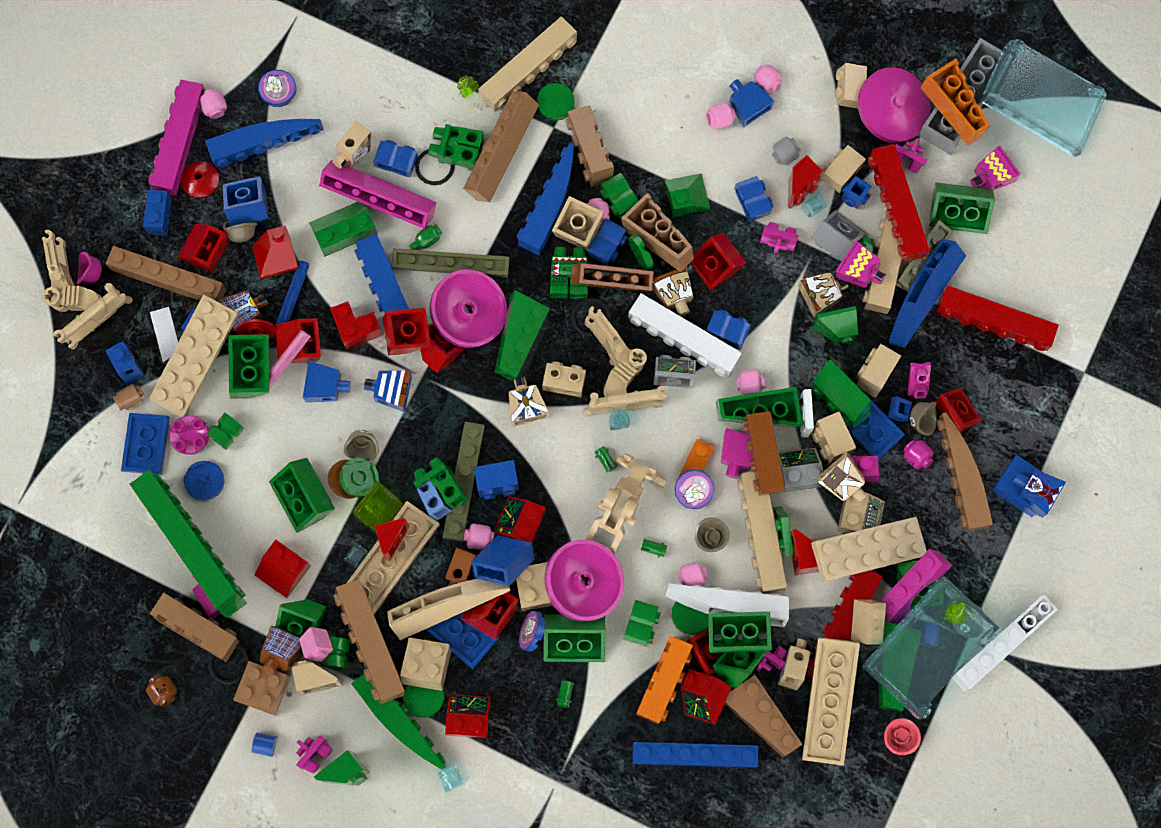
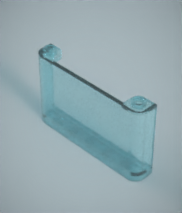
[980,39,1107,157]
[862,577,999,719]

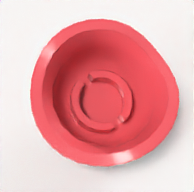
[884,718,921,755]

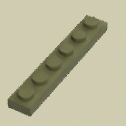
[391,248,510,278]
[443,422,485,542]

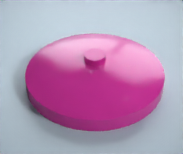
[858,67,931,143]
[429,270,507,348]
[544,540,624,622]

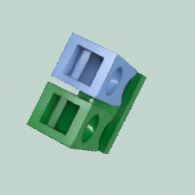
[413,457,469,521]

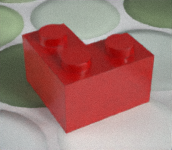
[330,301,383,349]

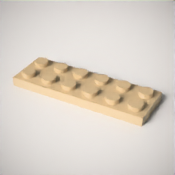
[149,295,240,417]
[347,501,440,615]
[811,517,927,583]
[802,637,860,766]

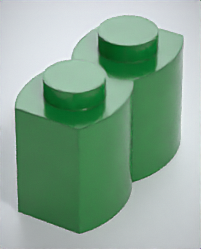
[599,173,638,220]
[623,600,661,647]

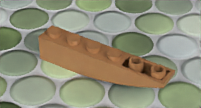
[937,413,993,532]

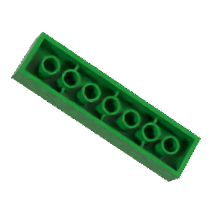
[130,470,247,618]

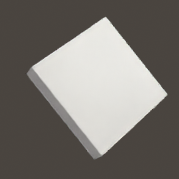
[799,389,814,437]

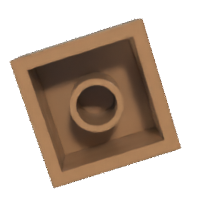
[233,661,291,716]

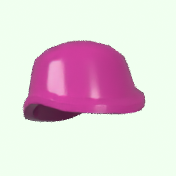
[76,252,102,285]

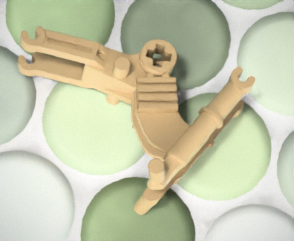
[42,230,132,349]
[583,306,667,416]
[585,453,667,555]

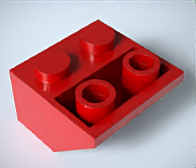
[788,155,823,209]
[178,224,230,274]
[275,318,321,363]
[461,592,519,640]

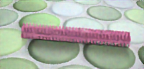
[265,330,310,395]

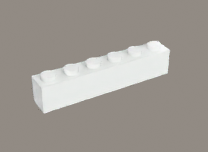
[628,293,742,377]

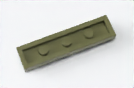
[896,220,954,292]

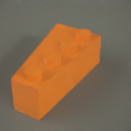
[921,59,990,146]
[636,635,693,725]

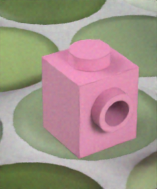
[299,627,333,662]

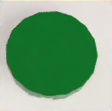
[537,83,575,121]
[628,234,654,271]
[339,458,379,497]
[671,601,709,635]
[403,685,444,718]

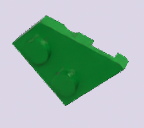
[774,506,794,556]

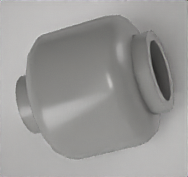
[772,137,801,165]

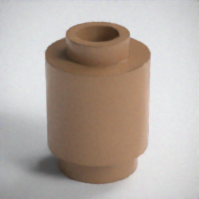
[113,383,144,411]

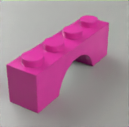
[880,549,952,623]

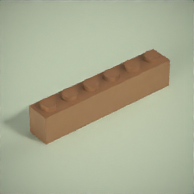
[463,91,539,203]
[106,246,226,301]
[333,579,405,705]

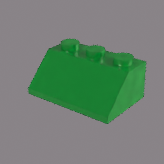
[929,182,995,234]
[309,202,378,257]
[228,335,269,399]
[813,359,871,430]
[269,458,335,533]
[708,611,772,653]
[544,614,605,662]
[314,750,369,786]

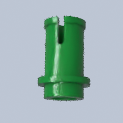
[594,446,617,472]
[641,538,667,558]
[556,681,574,708]

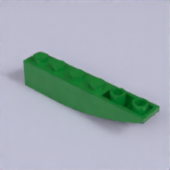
[351,674,447,770]

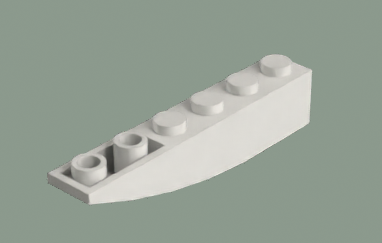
[665,583,789,627]
[950,594,1058,692]

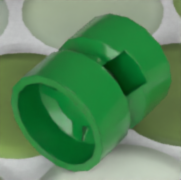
[206,412,244,450]
[320,637,351,669]

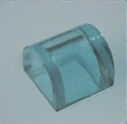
[801,193,827,218]
[609,409,630,431]
[344,543,369,569]
[437,764,464,793]

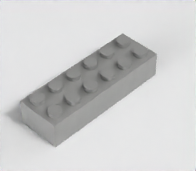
[918,38,1013,155]

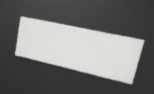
[150,307,178,362]

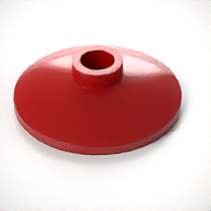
[181,161,219,198]
[236,319,276,340]

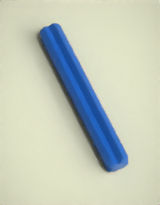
[276,261,309,325]

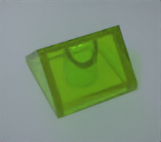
[352,481,404,534]

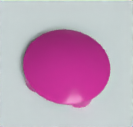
[169,416,209,455]

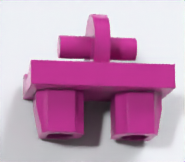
[895,139,927,173]
[760,222,798,254]
[907,362,931,399]
[756,646,787,672]
[296,735,333,774]

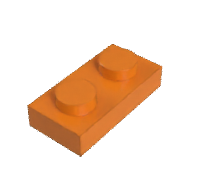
[680,439,715,474]

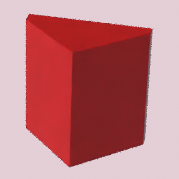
[935,387,982,433]
[375,518,410,562]
[687,630,724,676]

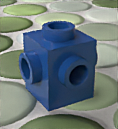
[842,176,872,209]

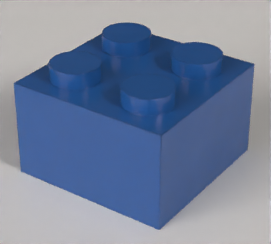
[223,176,268,226]
[474,460,519,500]

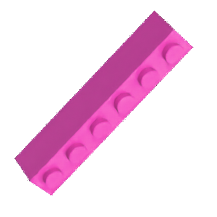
[149,80,206,196]
[319,160,437,229]

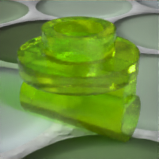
[457,76,479,98]
[945,602,967,624]

